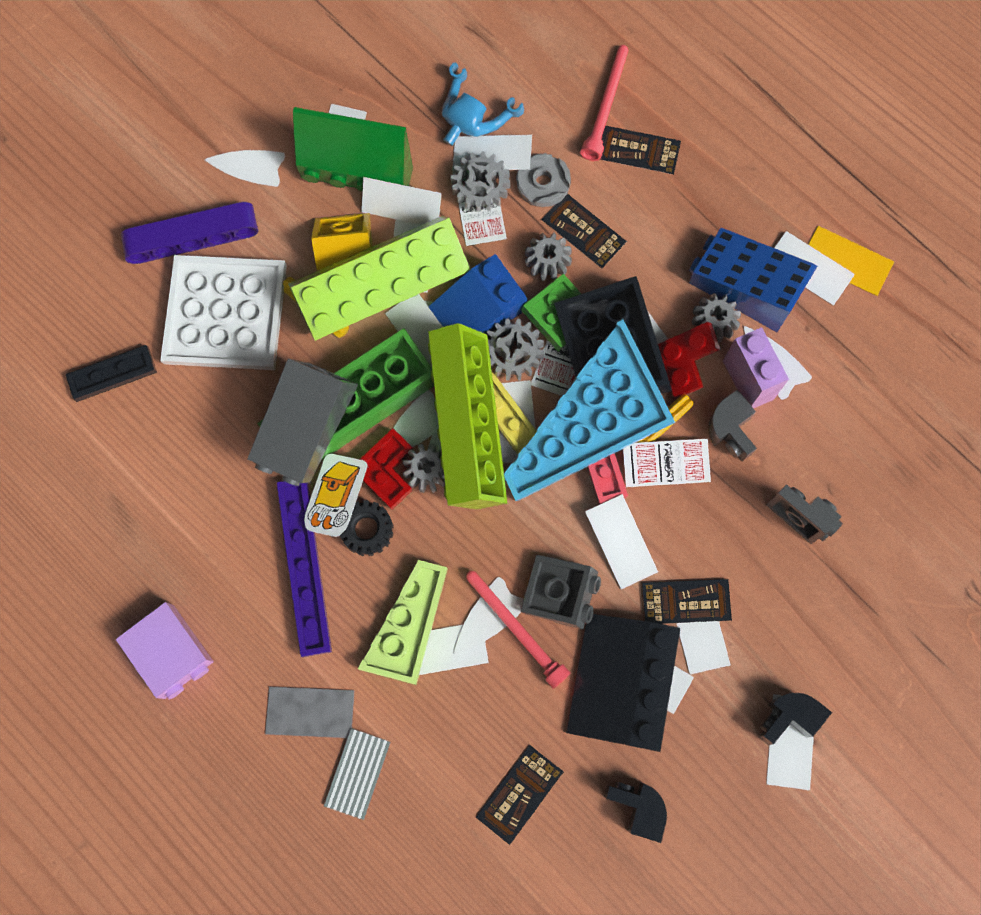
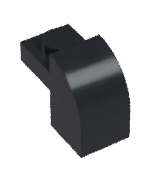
[759,693,832,745]
[604,781,667,843]

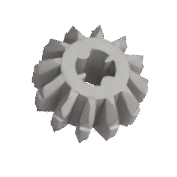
[525,232,572,281]
[692,293,741,343]
[403,443,445,493]

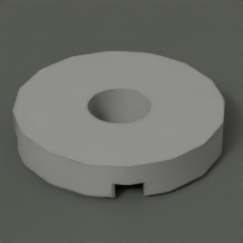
[516,153,571,207]

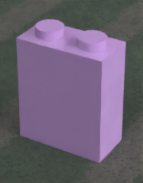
[723,327,789,409]
[116,602,214,700]

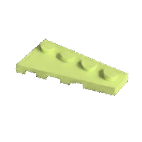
[358,560,448,685]

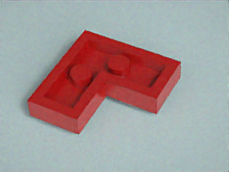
[658,322,721,398]
[359,428,414,510]

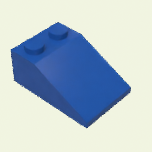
[428,254,527,334]

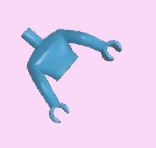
[442,63,524,146]

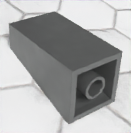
[248,358,358,486]

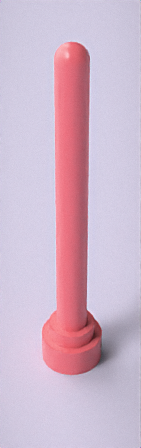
[580,45,628,161]
[466,571,571,689]

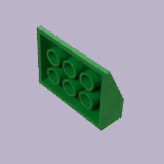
[293,107,413,192]

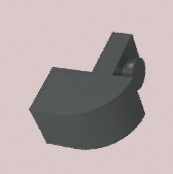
[708,389,757,462]

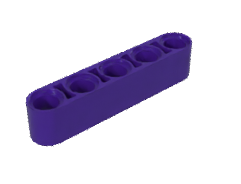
[120,202,258,264]

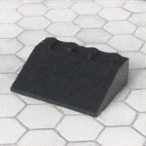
[554,276,672,394]
[566,614,681,752]

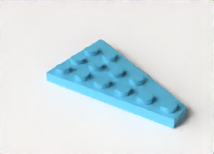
[504,319,675,501]

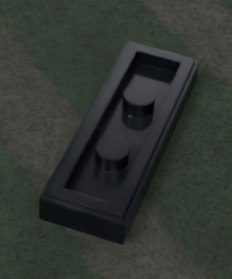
[65,345,157,402]

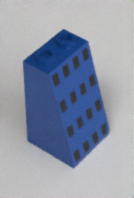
[689,228,818,332]

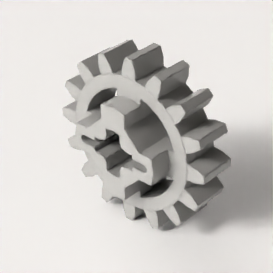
[451,151,510,212]
[487,318,544,381]

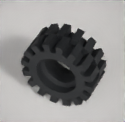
[340,500,394,556]

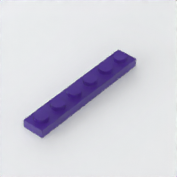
[277,481,332,658]

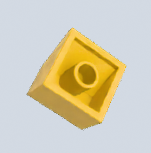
[311,213,373,270]

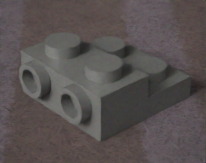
[766,484,843,544]
[521,555,601,629]

